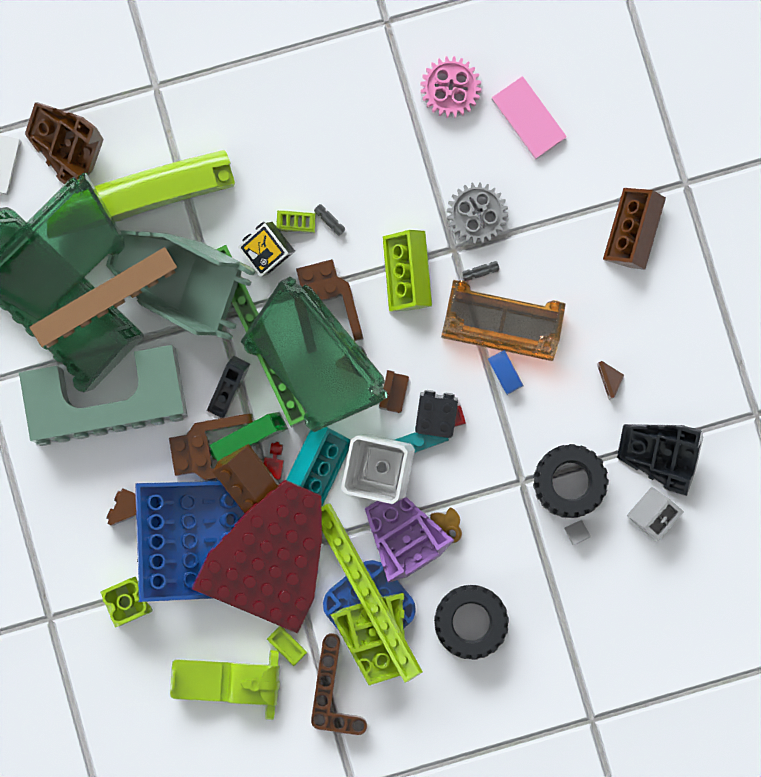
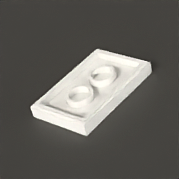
[0,135,21,195]

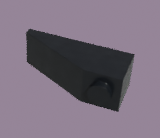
[206,356,251,418]

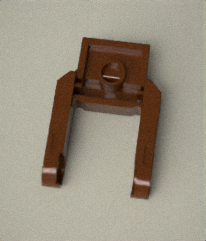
[293,259,363,354]
[169,413,254,481]

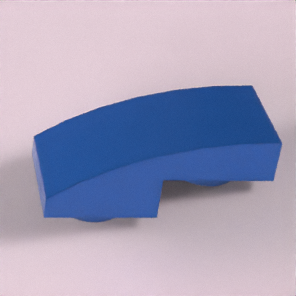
[488,350,524,395]

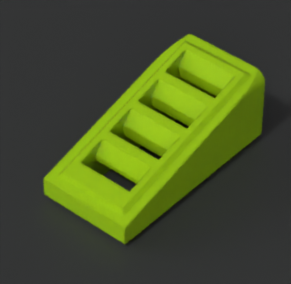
[276,210,316,233]

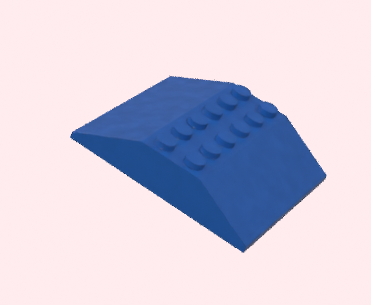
[135,481,245,602]

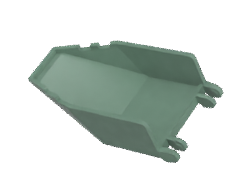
[106,230,255,340]

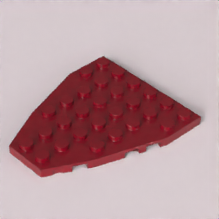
[192,480,322,634]

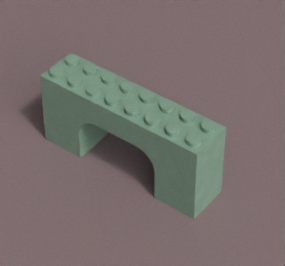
[19,345,188,446]

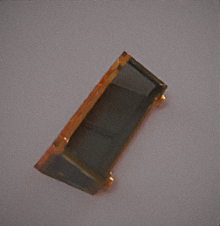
[441,280,566,361]

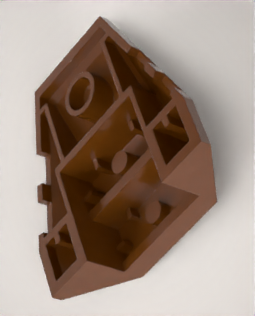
[25,102,104,191]

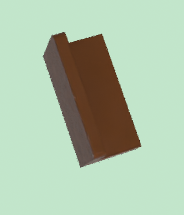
[379,370,409,413]

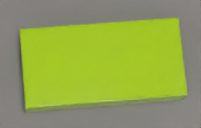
[267,626,308,666]

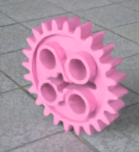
[420,56,482,118]

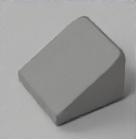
[564,520,591,545]

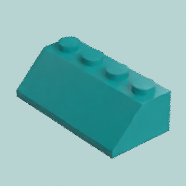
[286,422,351,507]

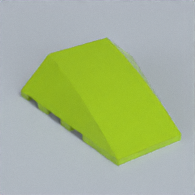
[331,593,405,685]

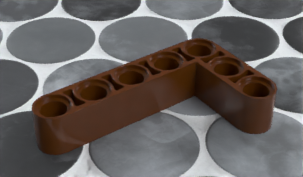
[311,633,367,735]

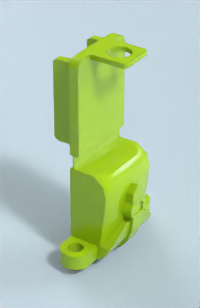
[170,650,280,720]

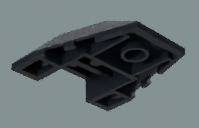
[617,424,703,496]

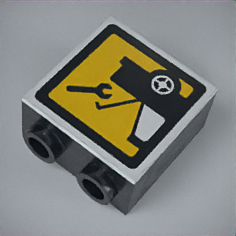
[238,221,295,277]

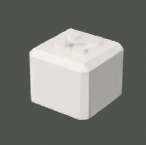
[341,434,415,504]

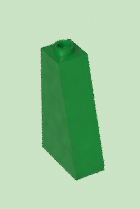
[210,412,288,462]

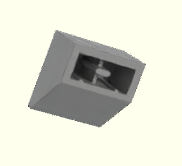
[627,487,684,541]

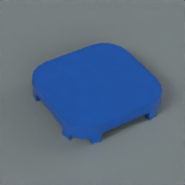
[323,560,416,631]

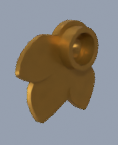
[430,507,462,543]

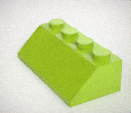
[382,229,432,312]

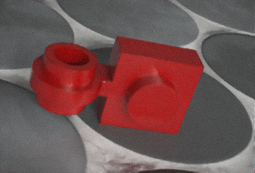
[264,441,284,479]

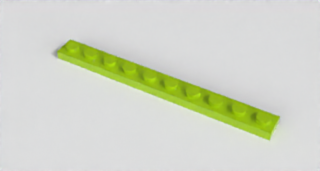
[321,503,423,683]

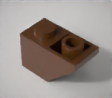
[106,488,136,526]

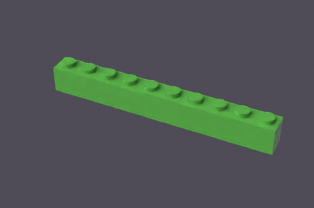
[216,245,308,428]

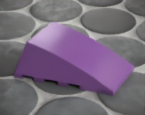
[365,497,454,583]

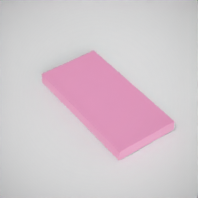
[492,76,567,159]

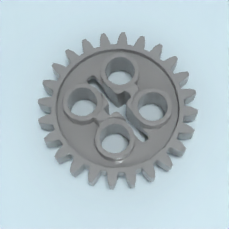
[446,182,508,244]

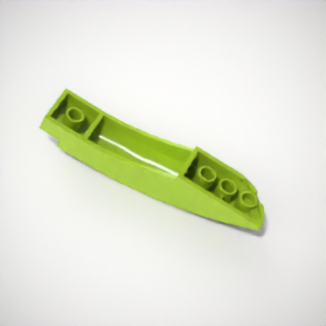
[47,150,235,239]

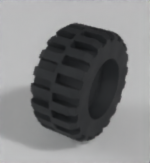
[533,444,609,518]
[434,585,509,660]

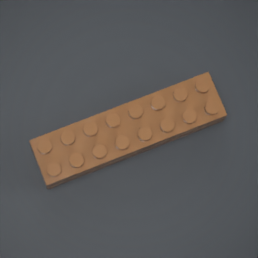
[30,247,177,348]

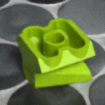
[100,576,153,628]

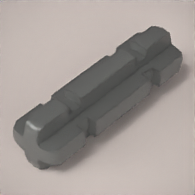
[314,204,345,236]
[462,261,500,281]

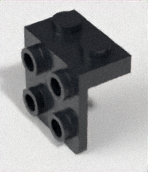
[415,390,458,438]

